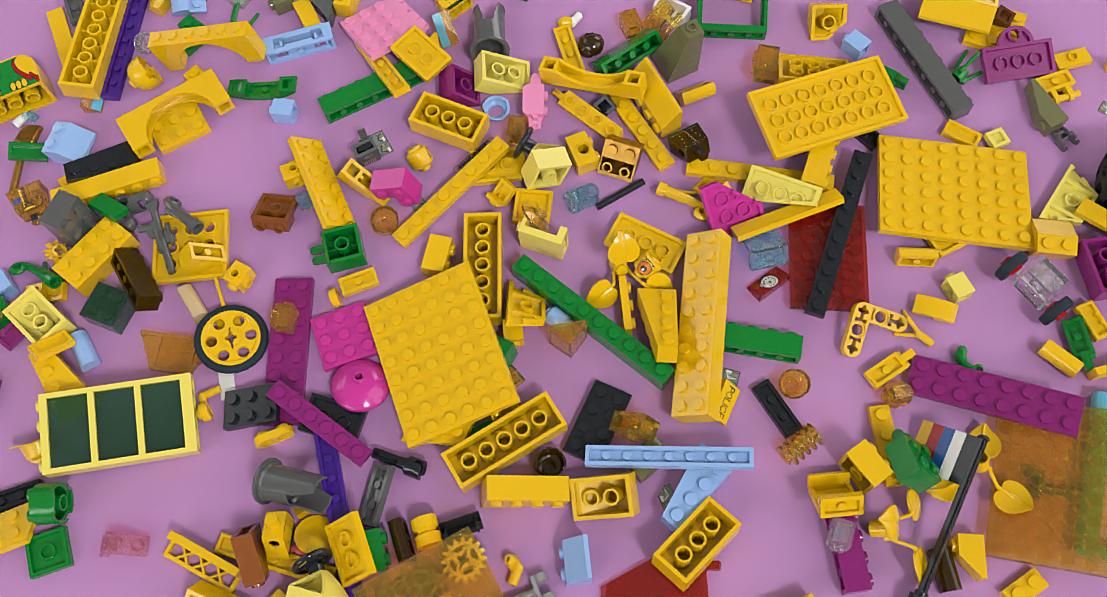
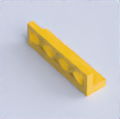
[162,530,242,594]

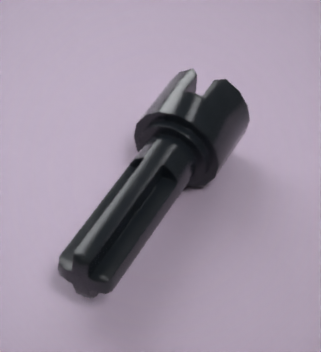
[371,448,427,480]

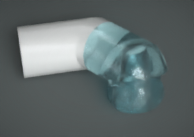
[12,110,39,129]

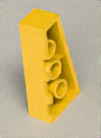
[636,288,678,363]
[28,354,105,424]
[481,475,570,508]

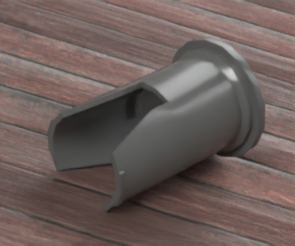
[470,2,510,60]
[252,457,333,514]

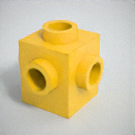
[279,160,305,190]
[223,260,257,294]

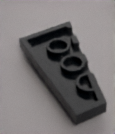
[63,141,141,183]

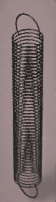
[453,137,494,174]

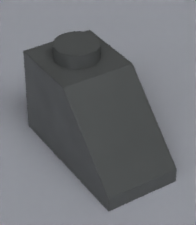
[310,0,336,28]

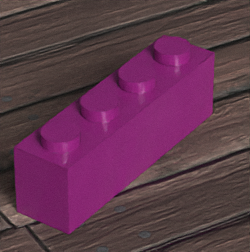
[824,515,874,595]

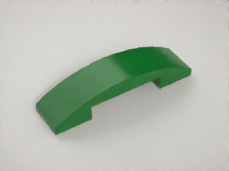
[228,76,298,100]

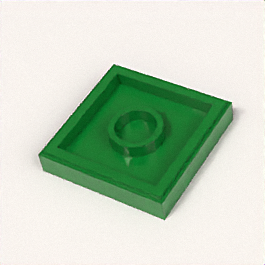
[25,525,74,580]

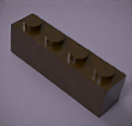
[110,248,163,311]

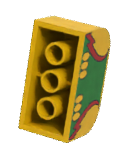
[0,55,58,124]

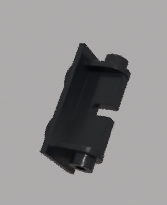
[438,511,484,543]

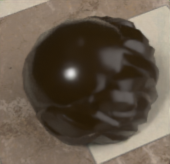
[578,32,604,58]
[533,447,566,476]

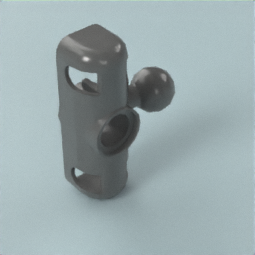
[98,190,154,232]

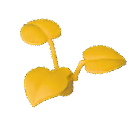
[586,230,673,309]
[926,423,1034,514]
[869,488,927,585]

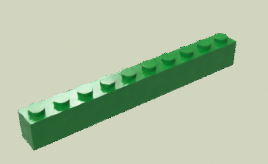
[512,254,675,391]

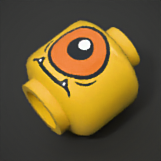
[634,251,662,279]

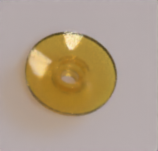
[522,204,550,233]

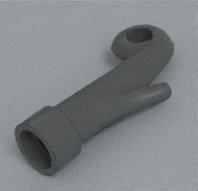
[163,197,204,235]

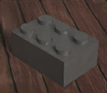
[38,189,101,248]

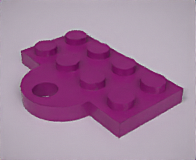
[979,25,1057,85]

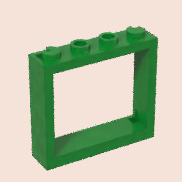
[696,0,768,40]

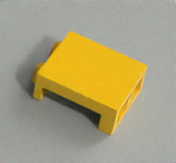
[807,470,864,519]

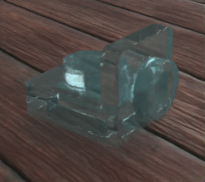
[295,192,314,211]

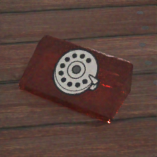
[747,266,790,302]

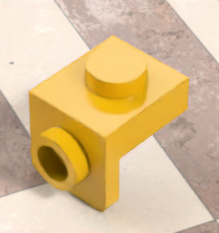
[485,178,518,207]

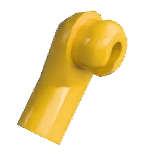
[504,554,523,587]

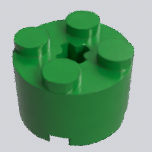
[26,482,74,525]

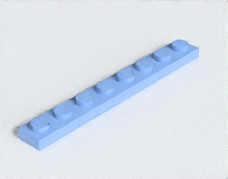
[585,445,754,470]

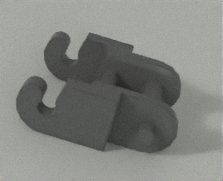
[1051,126,1080,152]

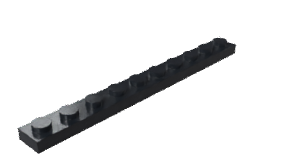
[804,149,873,319]

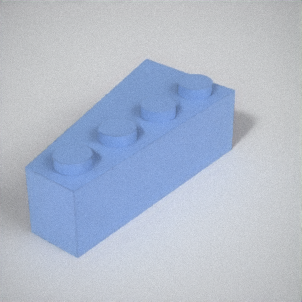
[660,442,732,533]

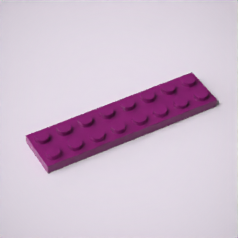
[262,278,315,426]
[905,355,1086,439]

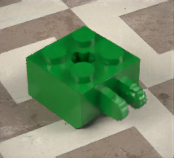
[310,222,368,274]
[884,429,942,493]

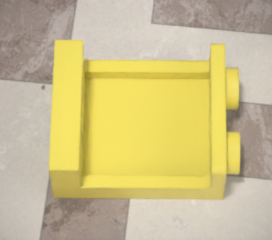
[516,215,569,260]

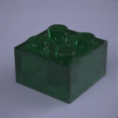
[79,282,135,335]

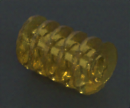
[777,423,824,465]

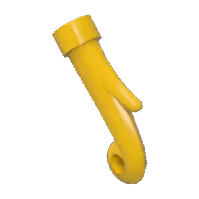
[655,181,707,221]

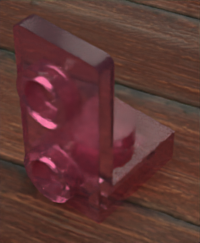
[99,532,150,557]

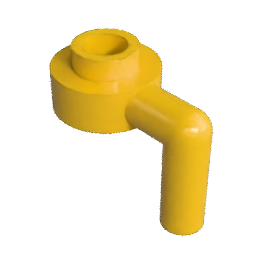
[196,385,222,423]

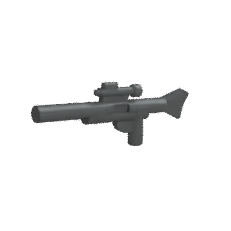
[137,198,177,275]

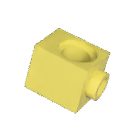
[940,271,976,304]

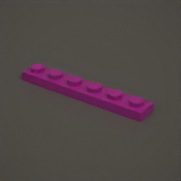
[266,380,373,468]

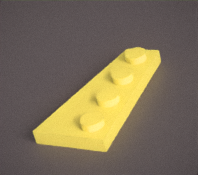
[742,164,823,207]

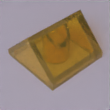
[547,320,587,358]

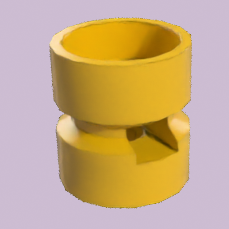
[410,513,444,551]

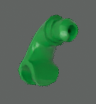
[953,345,984,371]

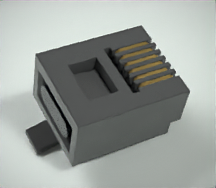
[351,128,381,168]

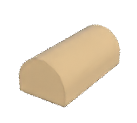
[177,284,208,325]

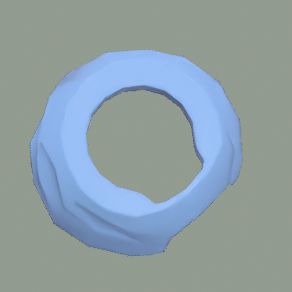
[482,95,510,121]

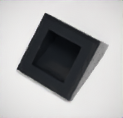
[592,94,617,116]

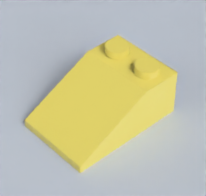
[474,50,530,94]
[2,285,77,344]

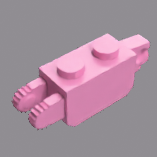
[522,73,548,132]

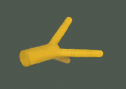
[893,310,935,347]

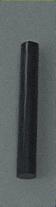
[595,178,645,210]

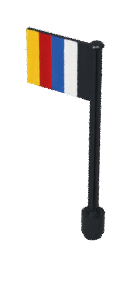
[908,419,990,597]

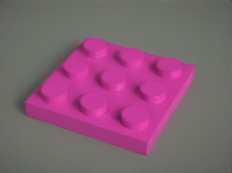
[310,301,379,373]

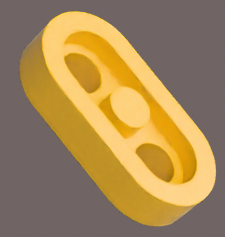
[254,423,295,449]

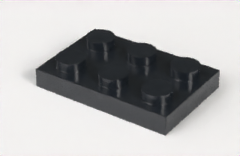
[223,382,280,431]
[298,392,369,439]

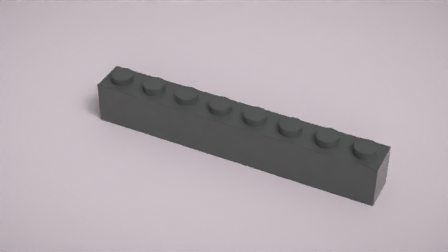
[874,0,974,121]

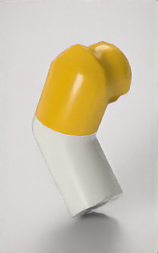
[557,12,583,28]

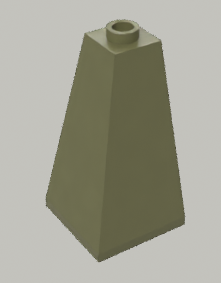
[651,19,704,84]

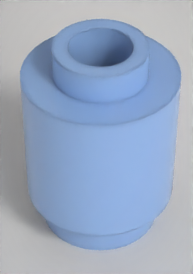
[545,306,573,334]

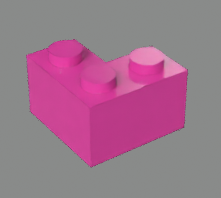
[369,167,423,207]

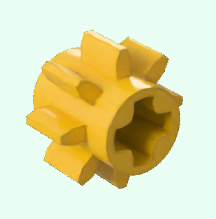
[42,240,68,264]

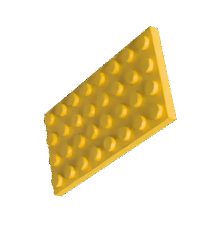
[746,55,909,161]

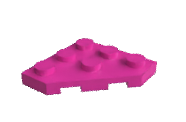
[698,181,764,235]

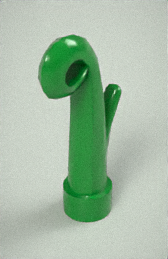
[8,262,62,289]

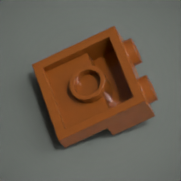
[251,193,299,234]

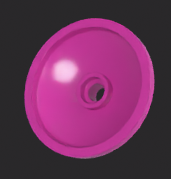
[331,359,390,412]

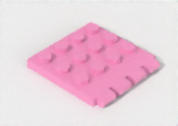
[339,0,429,61]

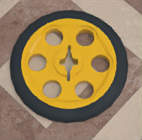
[194,305,269,374]

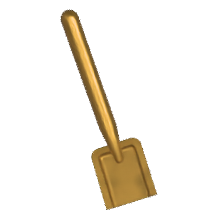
[8,125,43,197]

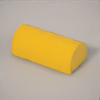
[676,81,716,107]
[894,247,939,267]
[1036,339,1084,378]

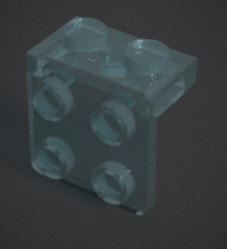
[743,228,788,271]

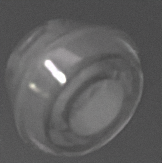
[134,31,153,55]

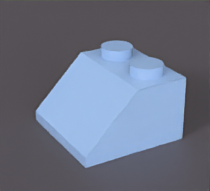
[41,121,97,164]
[559,534,592,586]

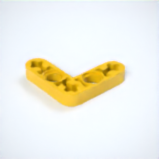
[840,302,908,357]

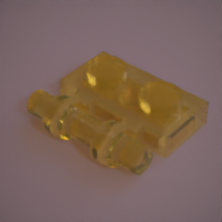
[641,0,683,41]

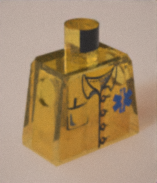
[6,180,50,226]

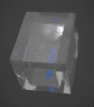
[825,517,856,553]

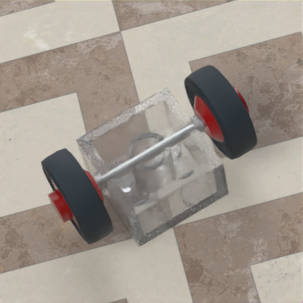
[994,251,1074,326]

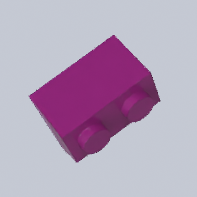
[439,63,480,107]

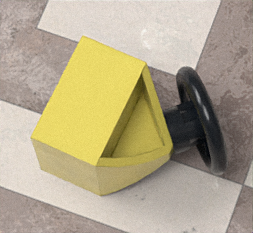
[512,127,572,190]
[286,548,348,597]

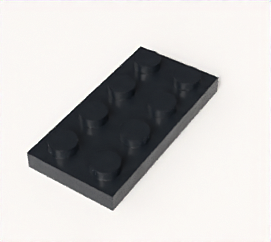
[562,380,632,461]

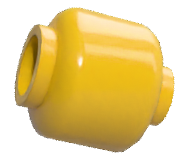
[406,144,433,172]

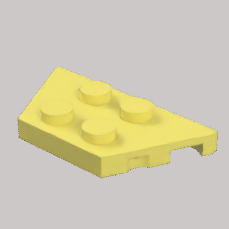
[1037,164,1099,226]

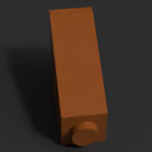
[230,523,270,588]

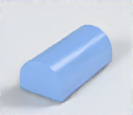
[70,330,102,373]

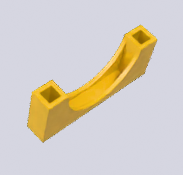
[147,20,266,71]
[115,68,236,159]

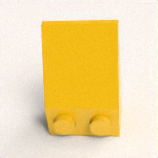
[569,471,640,521]

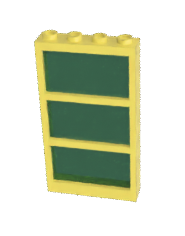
[35,373,201,478]

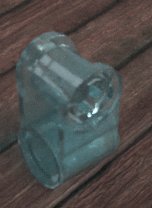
[563,183,600,214]

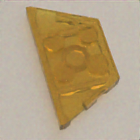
[140,329,217,374]

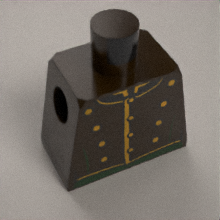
[667,123,710,163]

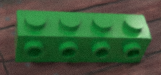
[592,29,663,74]

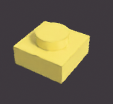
[983,127,1011,149]

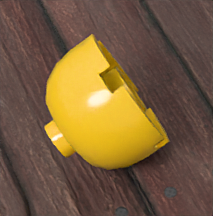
[127,55,163,91]

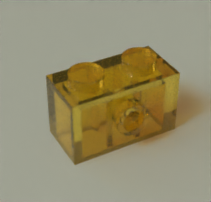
[750,44,780,84]
[609,410,660,442]

